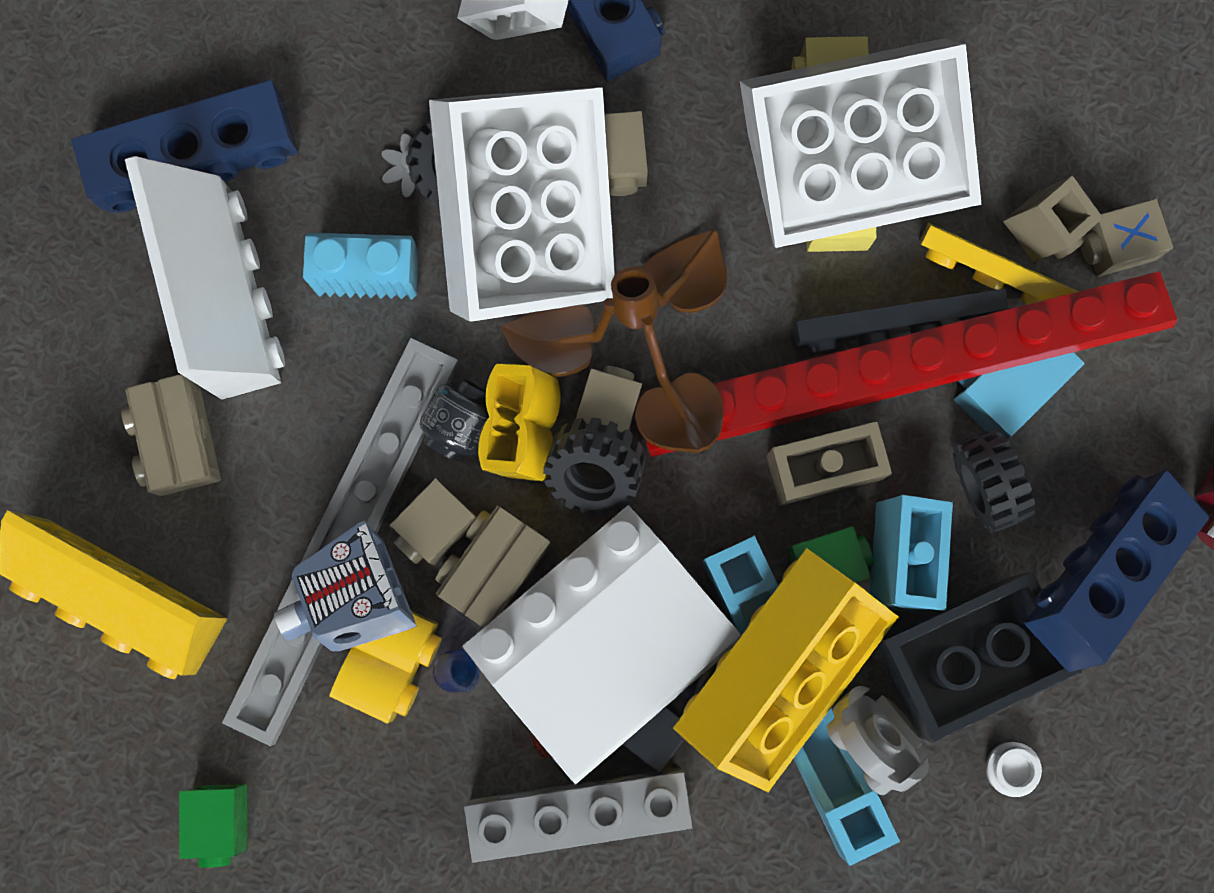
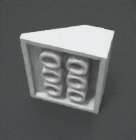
[740,38,981,248]
[429,87,615,322]
[125,156,285,399]
[462,505,742,784]

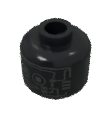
[419,379,489,461]

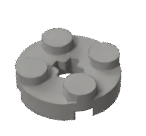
[827,686,929,795]

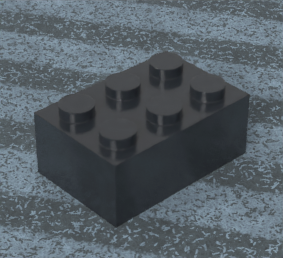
[876,571,1082,743]

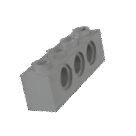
[464,767,693,863]

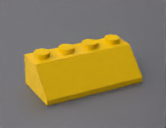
[0,510,228,679]
[673,548,898,792]

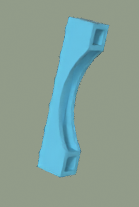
[701,536,900,866]

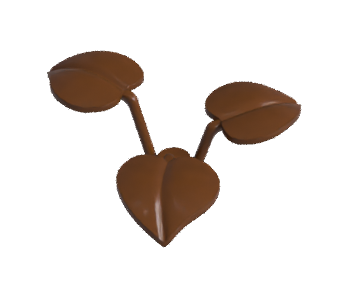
[501,230,727,453]

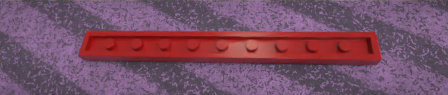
[646,271,1178,457]

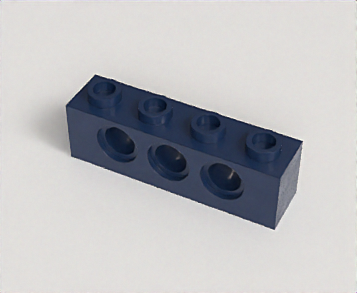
[566,0,665,82]
[71,80,298,213]
[1024,470,1209,672]

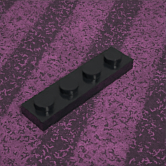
[790,289,1009,356]

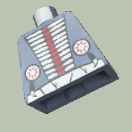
[274,520,417,651]

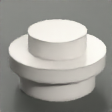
[986,742,1042,797]

